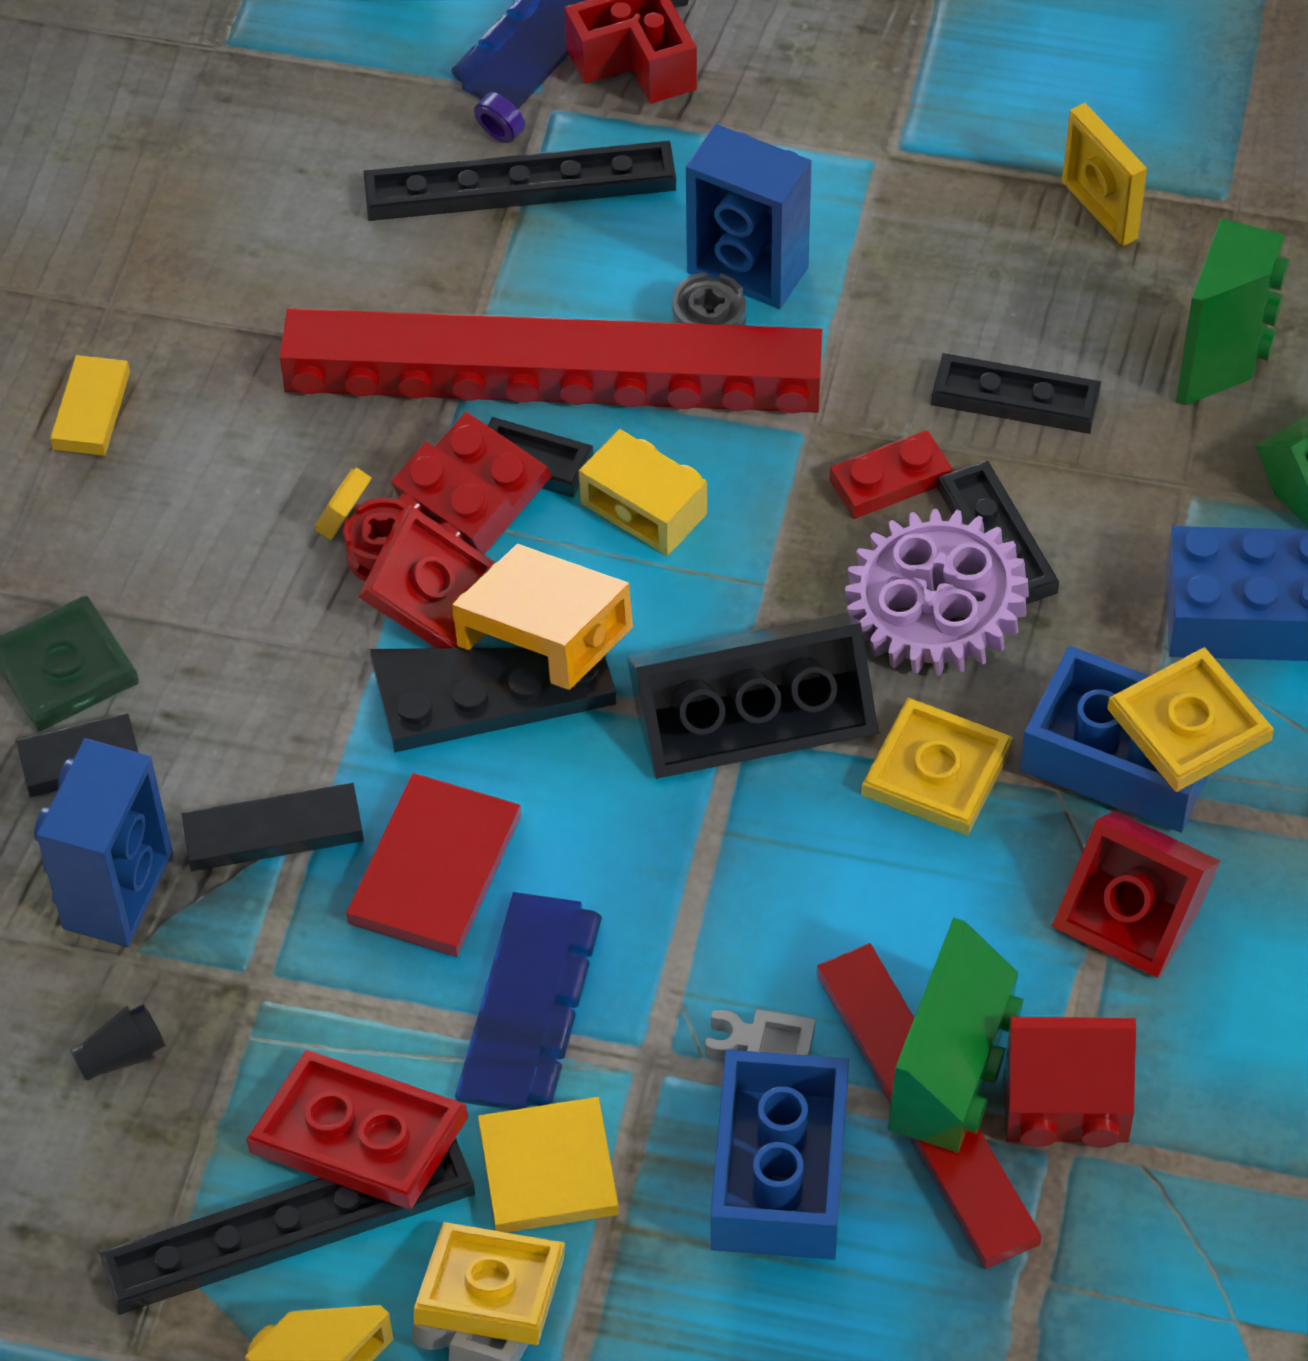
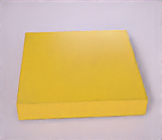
[1062,102,1147,246]
[1108,647,1274,792]
[861,697,1014,836]
[478,1097,619,1233]
[413,1222,565,1346]

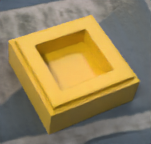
[315,467,372,540]

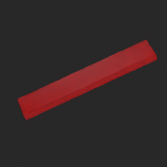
[817,943,1042,1270]

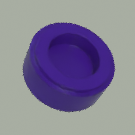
[474,92,525,143]

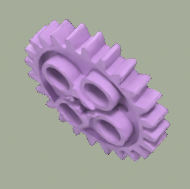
[845,509,1029,676]

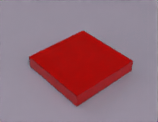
[358,504,496,648]

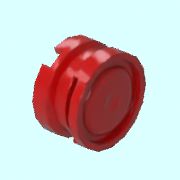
[343,498,408,582]

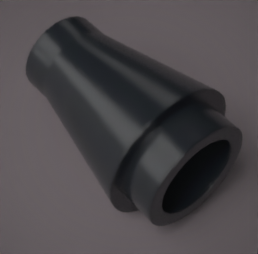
[71,1003,166,1081]

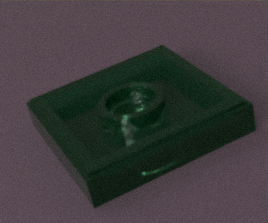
[0,594,140,733]

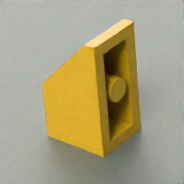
[245,1305,394,1361]

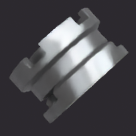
[672,272,747,326]

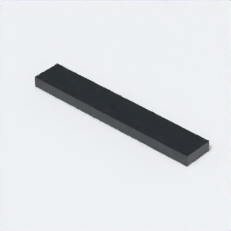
[363,141,677,221]
[99,1138,475,1315]

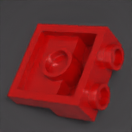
[391,411,552,554]

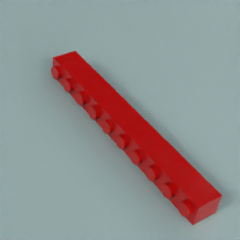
[279,308,822,414]

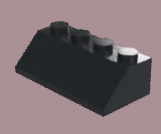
[627,613,879,779]

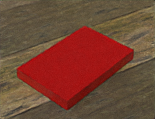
[346,773,521,957]
[246,1049,468,1210]

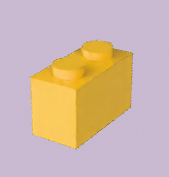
[579,429,707,557]

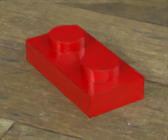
[830,430,953,519]

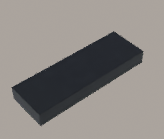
[931,353,1101,434]
[937,460,1059,604]
[181,782,364,872]

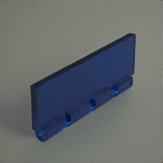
[451,0,586,109]
[455,892,602,1110]

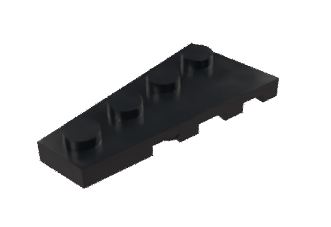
[370,647,616,753]

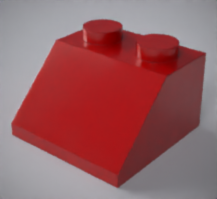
[1052,811,1221,978]
[1003,1017,1136,1148]

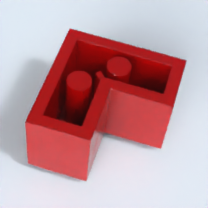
[564,0,697,104]

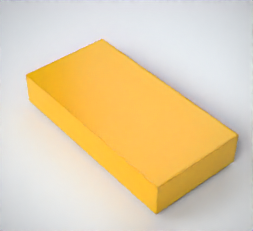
[50,355,130,456]

